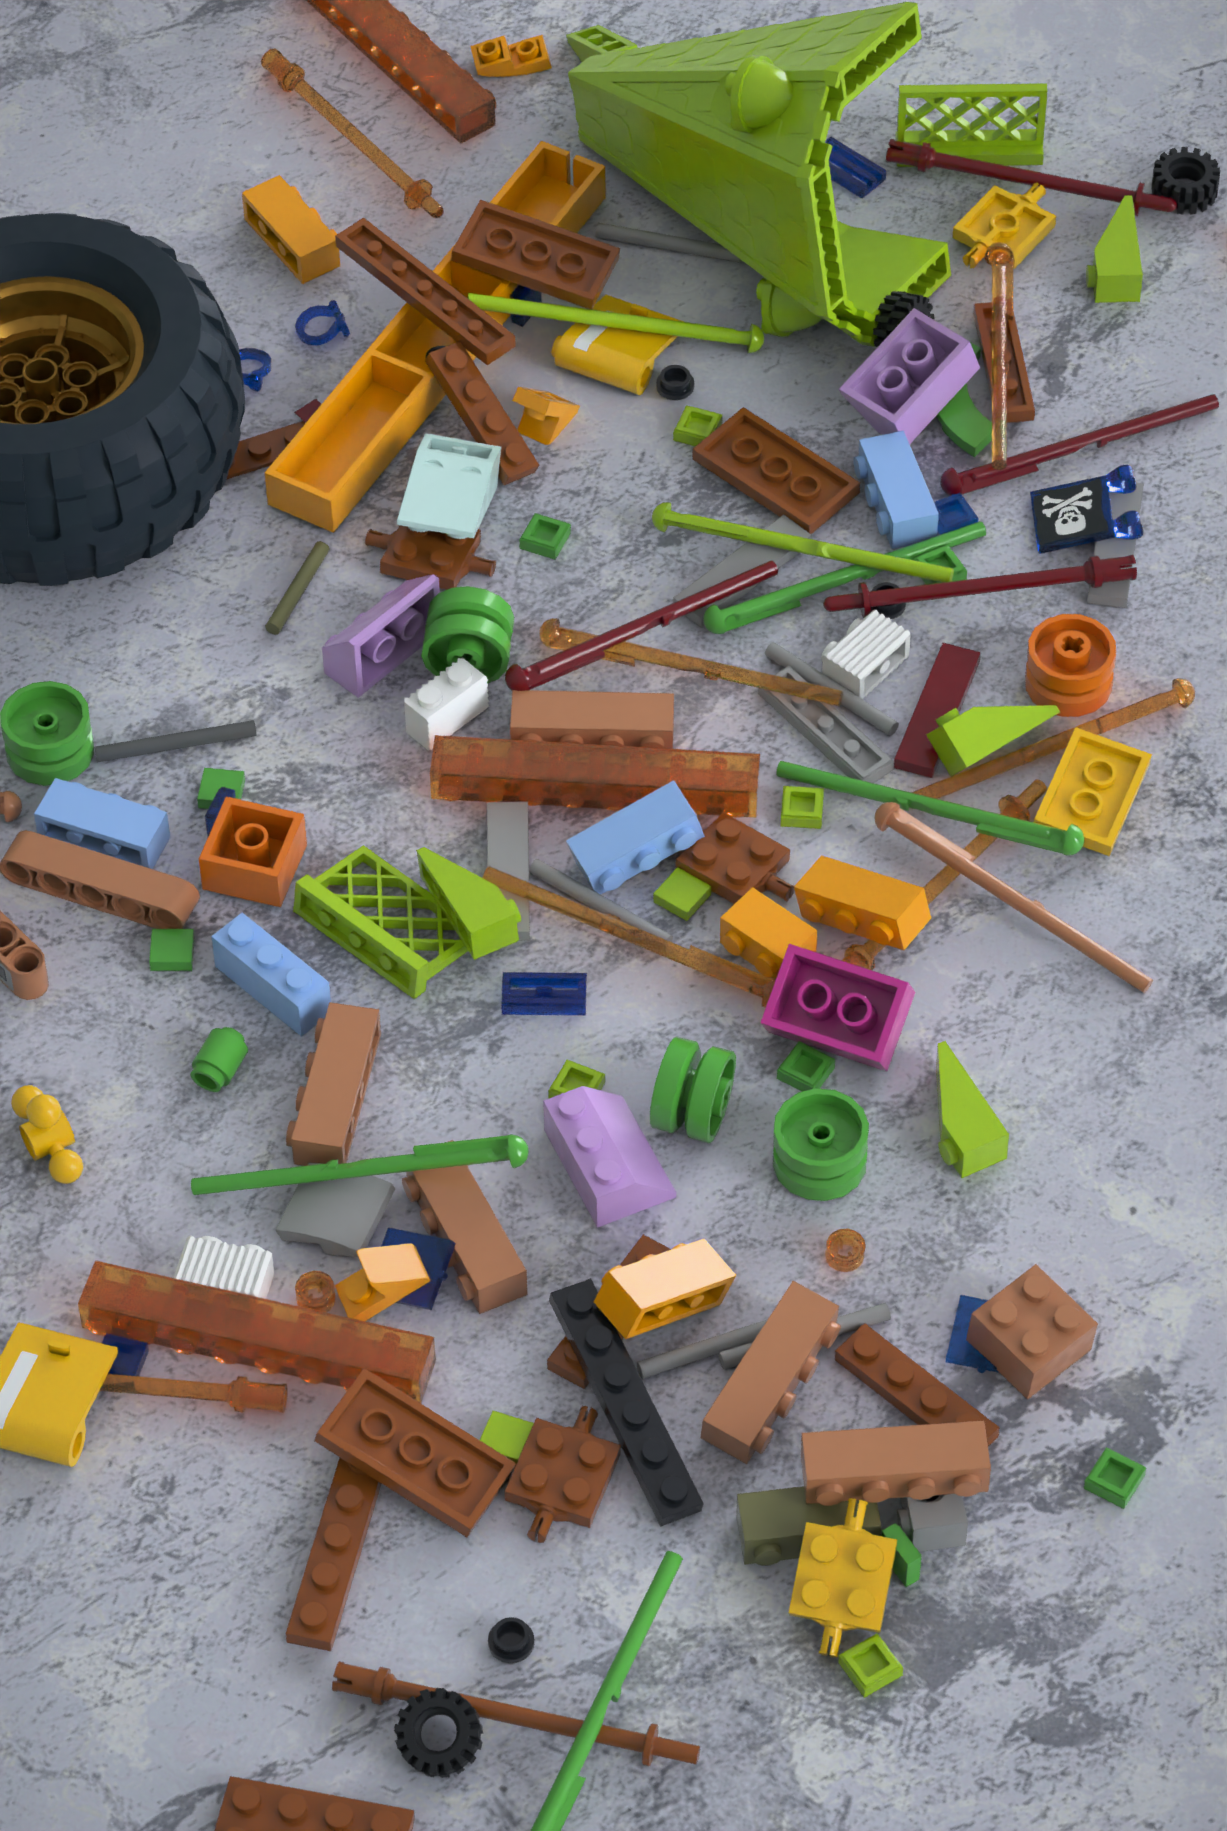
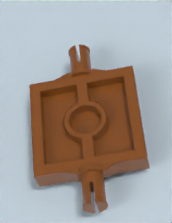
[365,525,496,590]
[675,812,795,904]
[505,1406,621,1543]

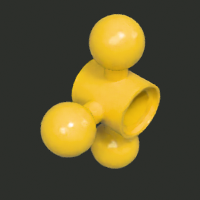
[11,1085,83,1184]

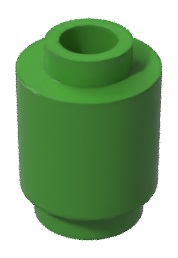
[190,1027,248,1092]

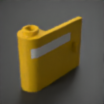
[551,294,684,395]
[0,1322,118,1467]

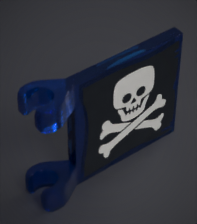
[1030,465,1144,554]

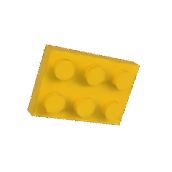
[1033,727,1152,856]

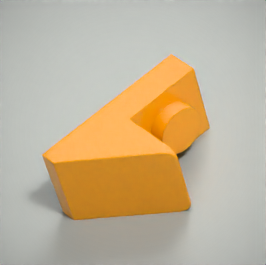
[512,386,580,445]
[335,1243,430,1326]

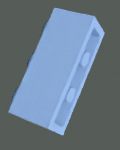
[853,431,939,549]
[34,778,170,869]
[566,780,705,894]
[211,912,331,1037]

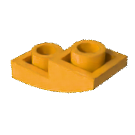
[470,34,552,77]

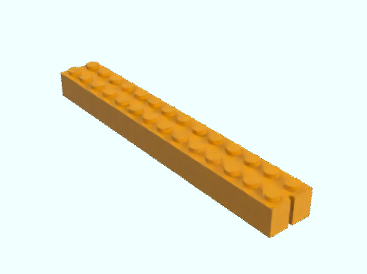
[264,141,606,533]

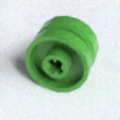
[421,586,515,684]
[0,681,94,786]
[650,1036,736,1143]
[773,1088,869,1201]

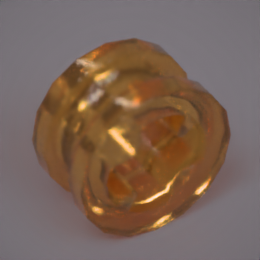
[825,1228,866,1272]
[295,1271,336,1316]

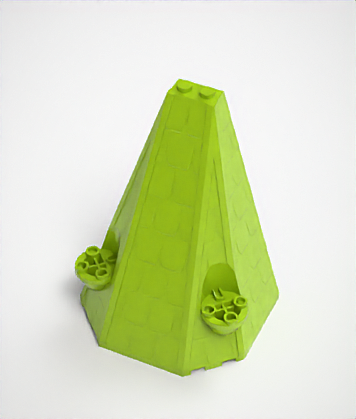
[568,2,951,347]

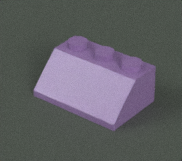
[839,308,980,444]
[322,574,440,698]
[543,1086,676,1228]

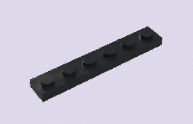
[549,1278,704,1526]

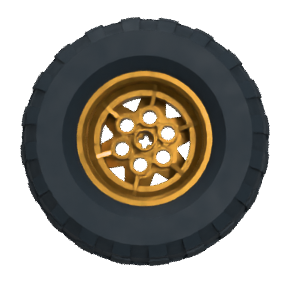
[0,213,245,586]

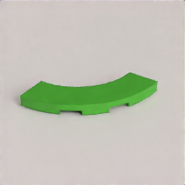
[936,342,998,457]

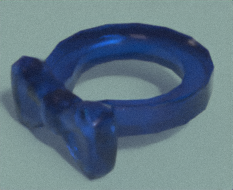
[295,300,350,345]
[239,348,272,392]

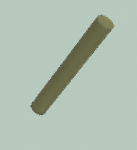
[265,541,330,635]

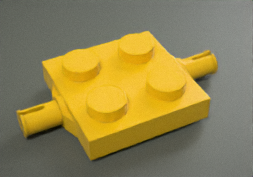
[952,183,1056,269]
[788,1498,898,1658]

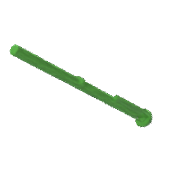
[703,521,986,634]
[776,761,1084,856]
[191,1134,529,1195]
[530,1551,683,1831]

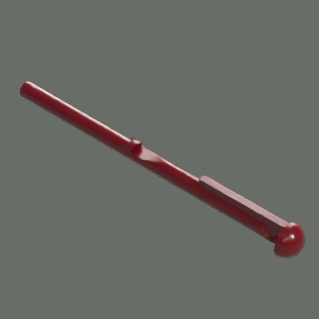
[940,394,1219,497]
[505,561,778,691]

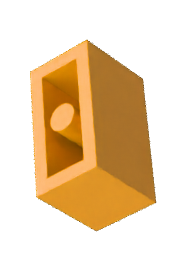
[720,887,817,980]

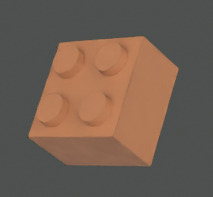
[966,1264,1098,1400]

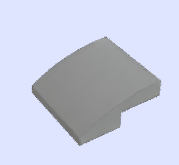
[276,1162,395,1257]

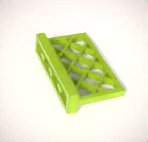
[895,83,1048,167]
[293,845,468,999]

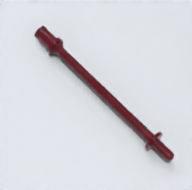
[886,139,1177,216]
[823,555,1137,618]

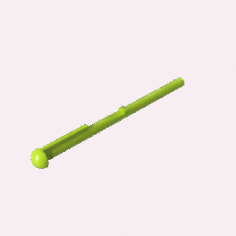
[467,293,764,353]
[652,502,954,582]

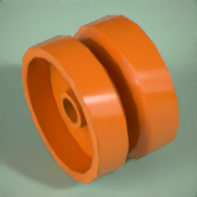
[1025,614,1116,717]

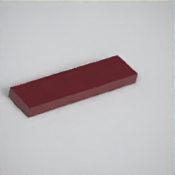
[894,643,981,778]

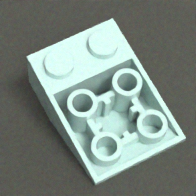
[397,433,501,539]

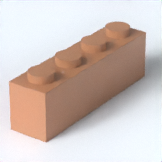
[510,690,674,757]
[286,1002,381,1166]
[402,1140,528,1314]
[700,1280,841,1464]
[801,1421,991,1506]

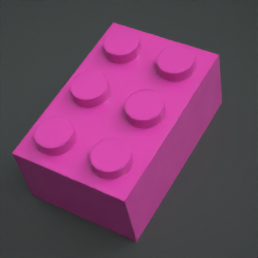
[760,944,915,1072]

